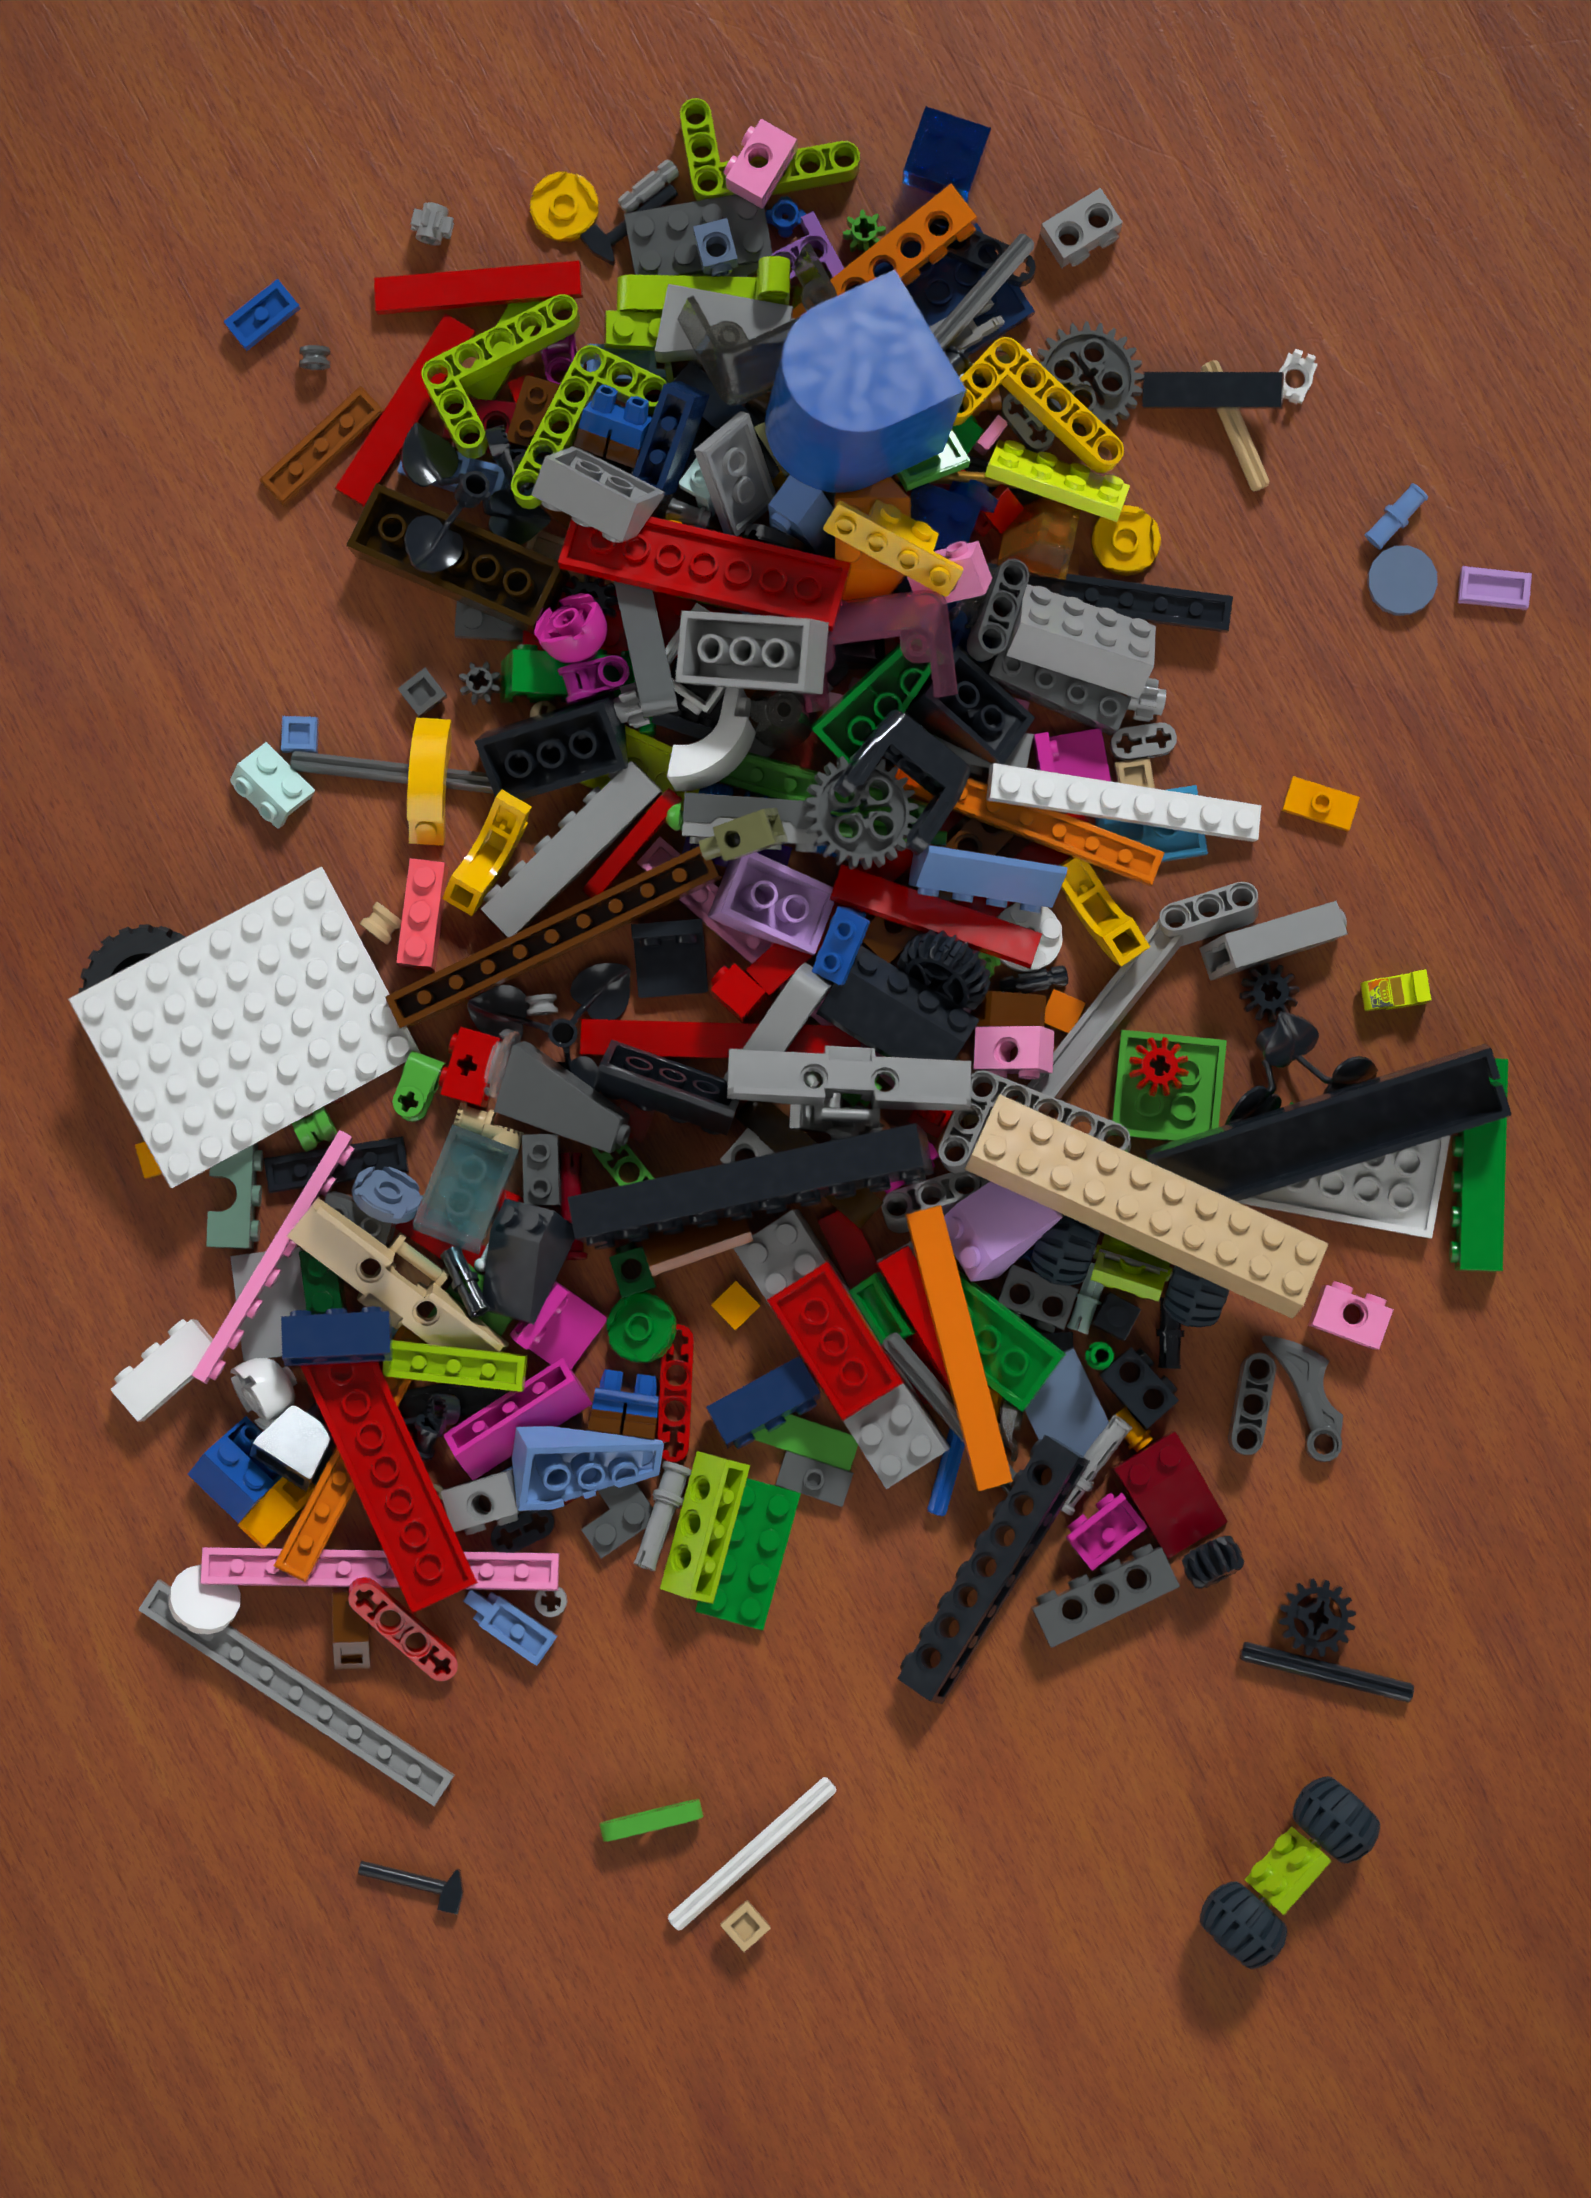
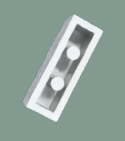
[110,1319,213,1422]

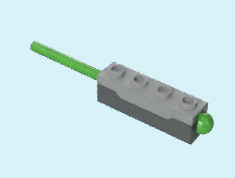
[666,793,947,852]

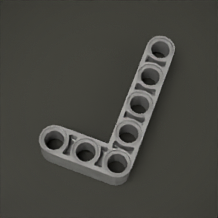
[938,1070,1131,1173]

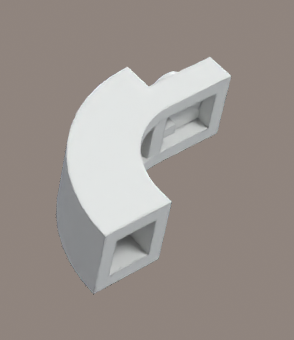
[667,687,756,791]

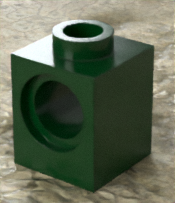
[609,1242,657,1298]

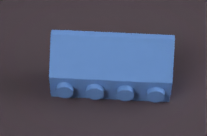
[908,845,1068,913]

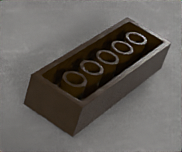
[346,483,570,635]

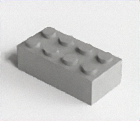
[1006,584,1156,698]
[675,611,829,694]

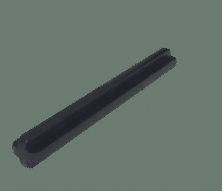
[1240,1642,1414,1703]

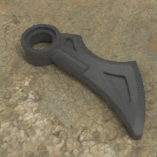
[1261,1336,1343,1462]

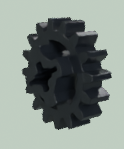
[1277,1578,1356,1656]

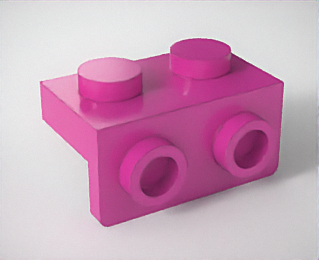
[1065,1492,1148,1571]

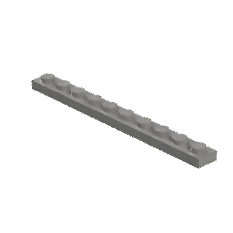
[138,1579,455,1806]

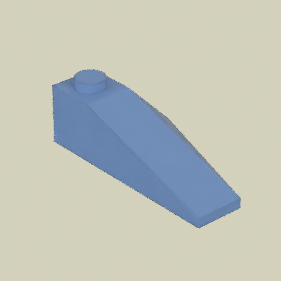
[512,1426,664,1511]

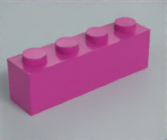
[443,1358,592,1480]

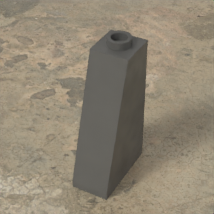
[494,1041,631,1153]

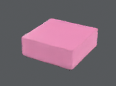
[973,415,1008,455]

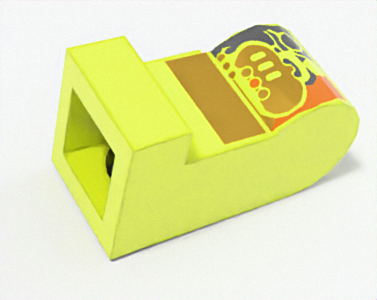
[1360,969,1431,1011]

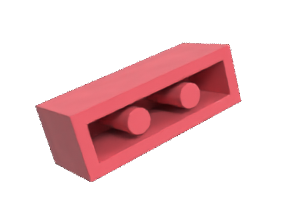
[396,858,449,971]

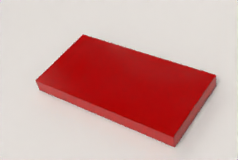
[767,1261,904,1421]

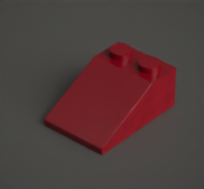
[1112,1431,1228,1559]

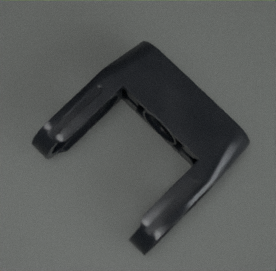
[834,710,971,856]

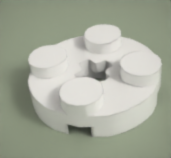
[998,902,1063,972]

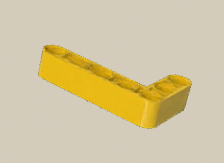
[953,337,1124,473]

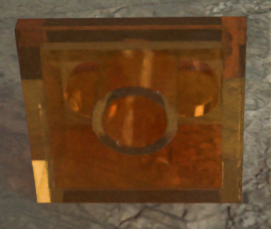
[997,497,1081,580]

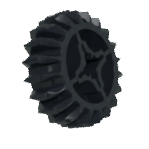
[897,929,991,1013]

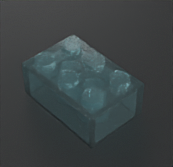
[413,1124,519,1255]

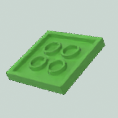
[1111,1030,1227,1142]

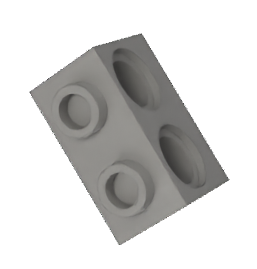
[1040,188,1123,268]

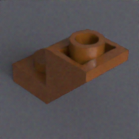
[970,991,1046,1029]
[332,1587,371,1670]

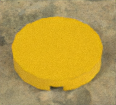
[530,172,599,242]
[1091,505,1161,576]

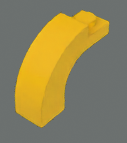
[407,718,451,846]
[442,789,532,916]
[1058,857,1150,967]

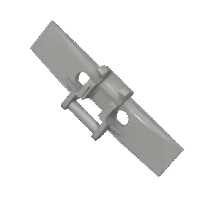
[727,1046,971,1128]

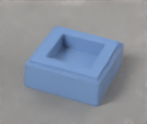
[281,716,319,753]

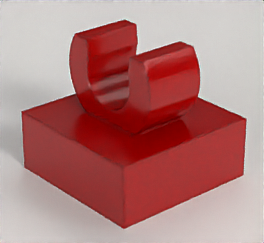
[907,1110,954,1139]

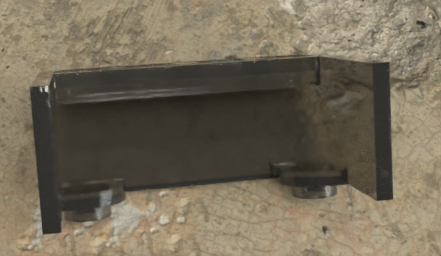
[677,243,837,406]

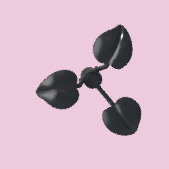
[401,422,551,573]
[467,963,631,1092]
[1225,1012,1378,1125]

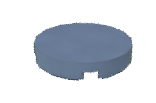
[1367,545,1438,616]
[352,1166,423,1224]

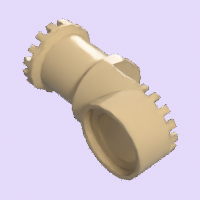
[453,1101,524,1152]

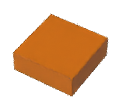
[1044,989,1086,1034]

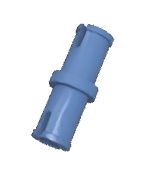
[1364,483,1428,550]

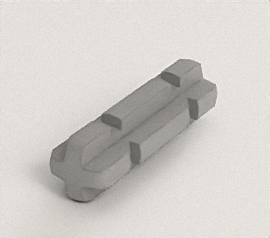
[618,160,679,214]

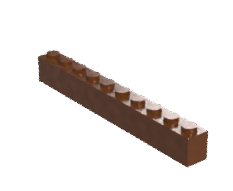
[385,846,722,1029]

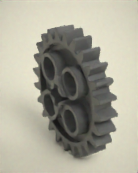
[1030,321,1144,435]
[803,754,918,870]

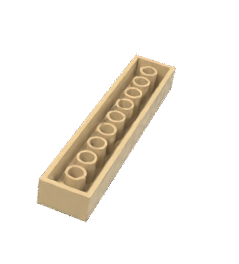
[965,1094,1328,1319]

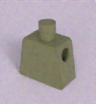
[699,808,788,861]

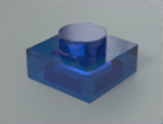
[948,479,999,513]

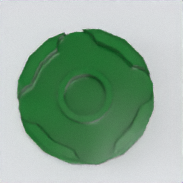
[607,1292,676,1363]

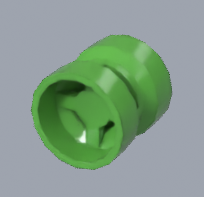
[292,1106,337,1152]

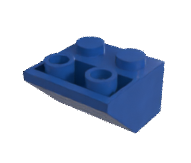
[187,1416,282,1524]

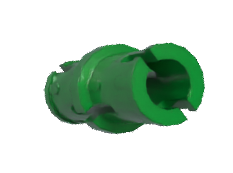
[1085,1342,1114,1370]

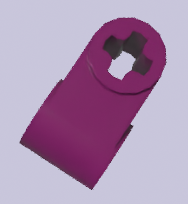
[539,330,577,384]
[558,655,629,704]

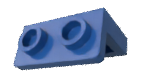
[812,906,870,985]

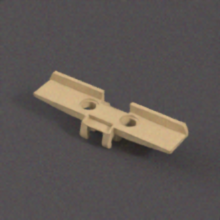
[287,1198,509,1352]

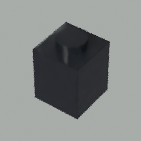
[1091,1292,1142,1341]

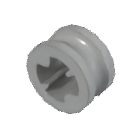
[525,994,558,1016]
[535,1586,568,1617]

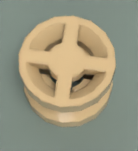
[359,902,402,945]

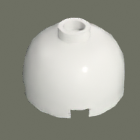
[230,1358,297,1430]

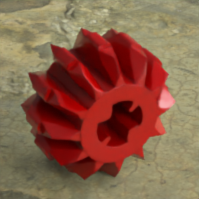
[1129,1037,1189,1097]

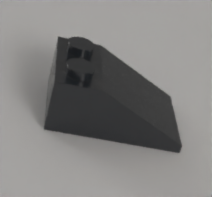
[906,648,1035,764]
[482,1198,575,1325]

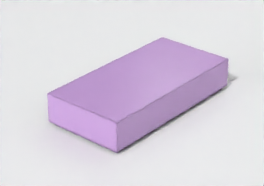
[1457,566,1532,610]

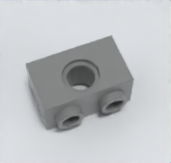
[440,1469,522,1535]

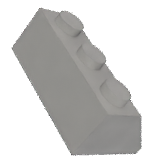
[531,446,665,543]

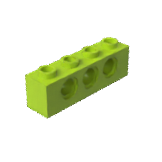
[660,1451,750,1604]

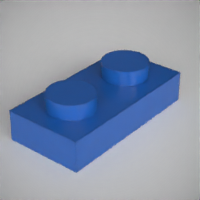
[223,279,301,351]

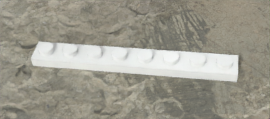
[986,763,1261,842]

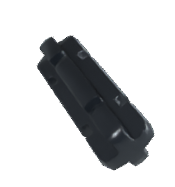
[999,965,1069,994]

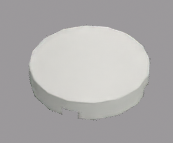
[168,1564,241,1634]

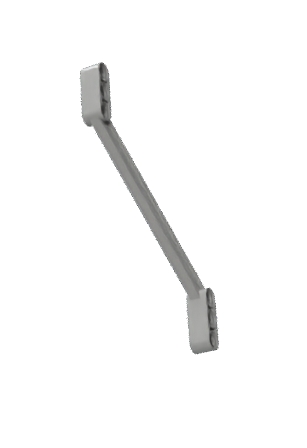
[881,882,1259,1233]

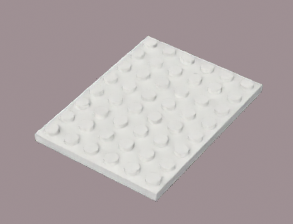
[68,866,420,1188]

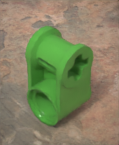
[392,1051,446,1122]

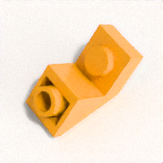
[238,1477,315,1548]

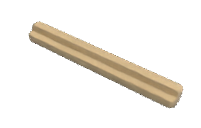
[1201,360,1269,491]

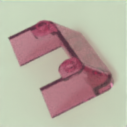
[804,589,958,713]

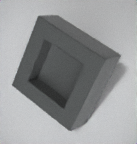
[398,668,447,718]

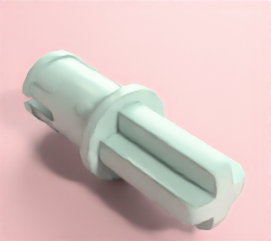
[1067,1263,1104,1334]

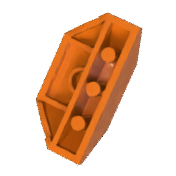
[835,477,911,607]

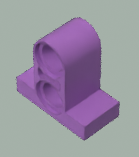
[771,211,844,288]

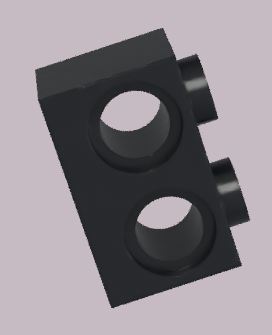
[1097,1347,1179,1429]

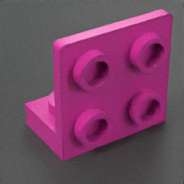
[1032,729,1111,782]
[509,1280,607,1369]

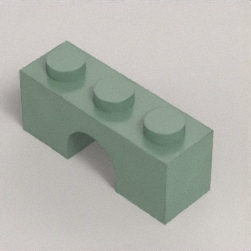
[206,1143,264,1249]

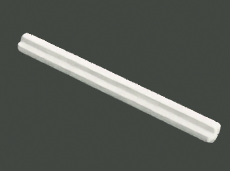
[668,1777,836,1931]

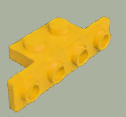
[823,499,963,597]

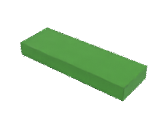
[753,1414,858,1471]

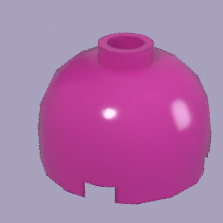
[534,594,607,663]

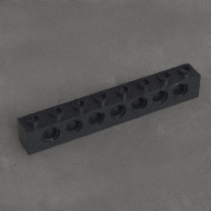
[897,1435,1090,1704]

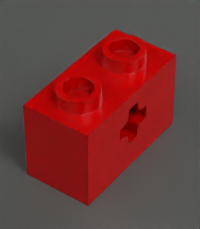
[711,963,767,1023]
[438,1027,507,1108]

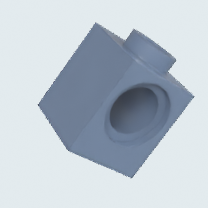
[693,218,738,277]

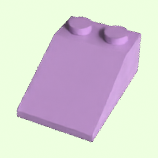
[708,853,834,955]
[944,1181,1063,1282]

